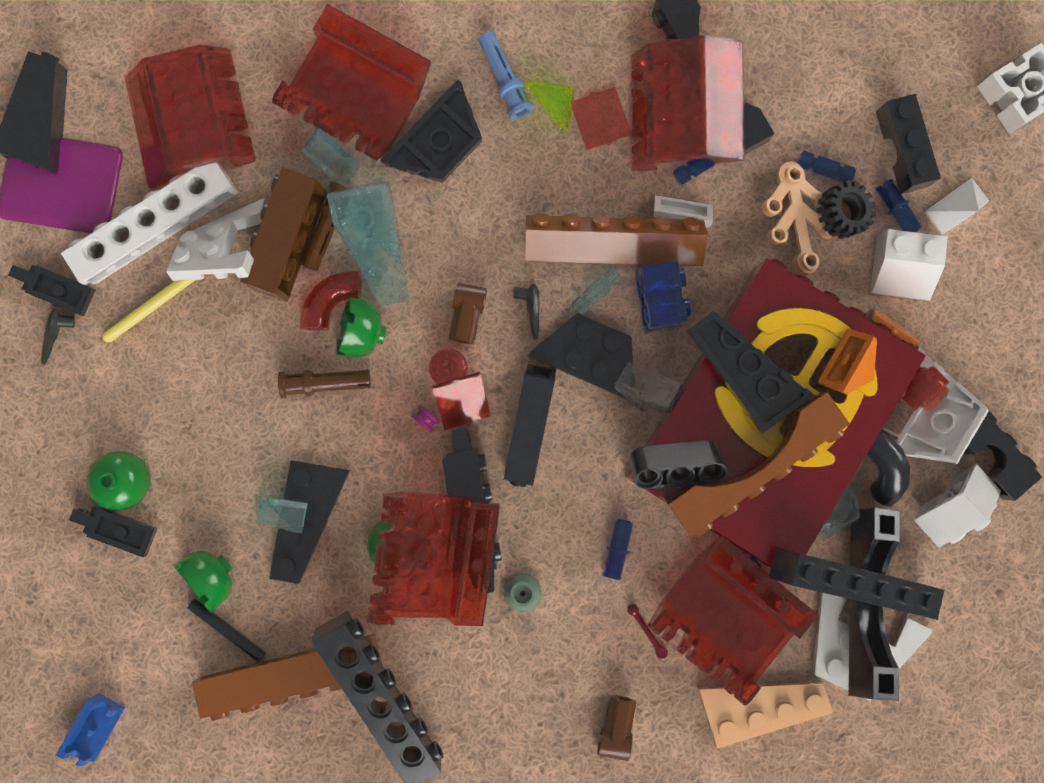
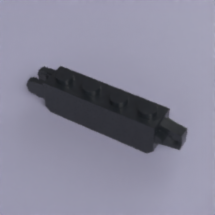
[442,427,502,594]

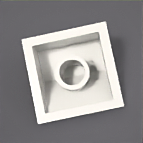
[870,229,948,301]

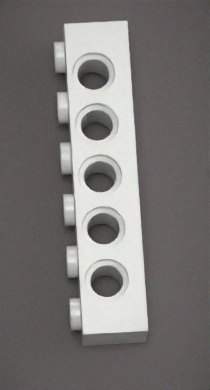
[61,156,239,287]

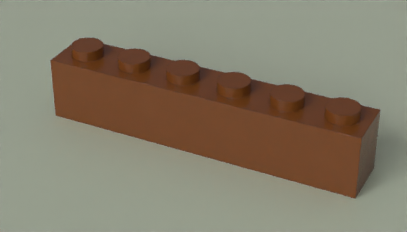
[525,213,708,266]
[192,634,382,721]

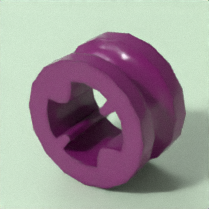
[411,405,441,433]

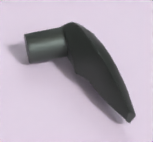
[513,283,540,340]
[41,309,75,365]

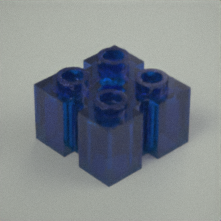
[635,261,691,334]

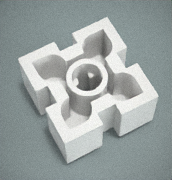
[977,43,1044,134]

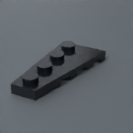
[687,311,815,433]
[269,460,351,584]

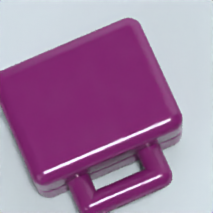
[0,138,123,233]

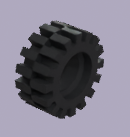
[817,181,876,239]

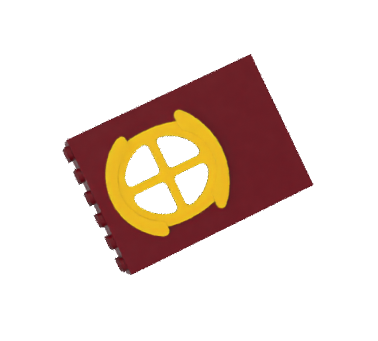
[626,258,926,568]

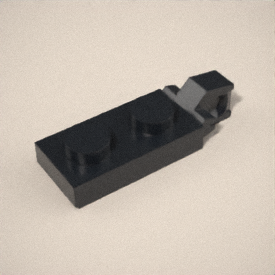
[8,265,96,316]
[69,507,158,557]

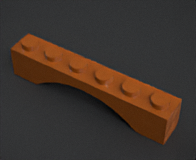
[665,392,850,536]

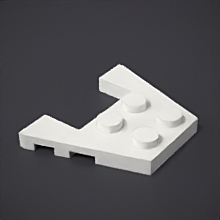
[166,198,267,281]
[883,347,988,464]
[812,593,933,701]

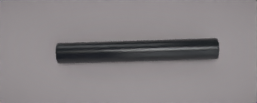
[187,599,266,663]

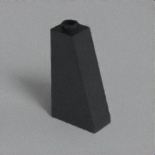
[0,51,68,175]
[503,364,557,487]

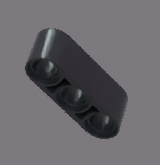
[630,440,727,489]

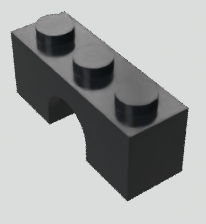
[876,93,941,195]
[964,411,1042,501]

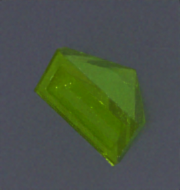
[524,80,575,132]

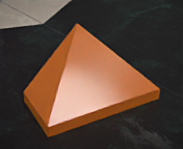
[818,328,877,394]

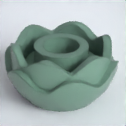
[504,573,541,612]

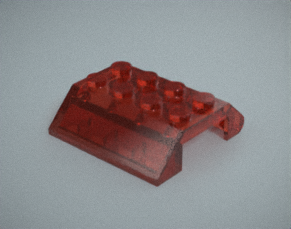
[272,4,431,161]
[631,35,745,171]
[125,44,256,188]
[367,491,500,626]
[648,536,819,706]

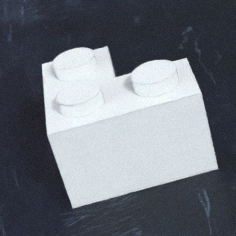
[914,464,1001,547]

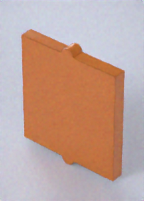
[871,308,919,347]

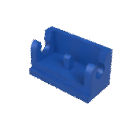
[56,693,125,766]

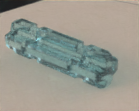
[571,267,622,315]

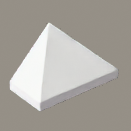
[924,178,989,235]
[653,195,713,228]

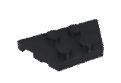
[381,79,482,183]
[528,313,635,402]

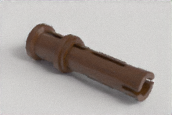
[300,181,355,272]
[278,369,371,398]

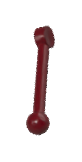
[627,604,668,659]

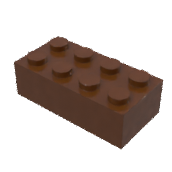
[240,167,327,302]

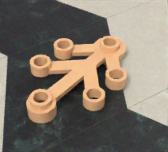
[761,161,836,276]

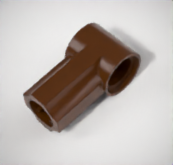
[448,283,487,345]
[597,695,637,761]

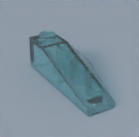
[327,180,410,306]

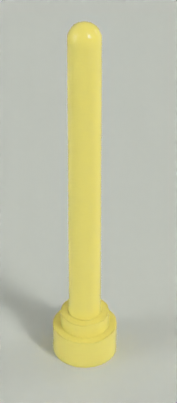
[102,280,195,343]

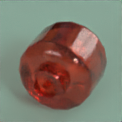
[429,348,468,388]
[902,366,950,411]

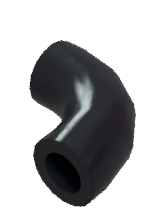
[867,428,910,507]

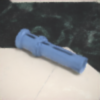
[478,31,534,120]

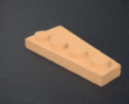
[698,681,833,749]

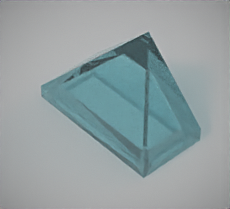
[300,127,361,186]
[819,481,860,539]
[256,493,308,533]

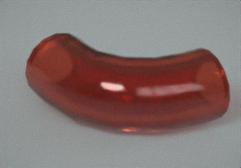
[300,270,362,331]

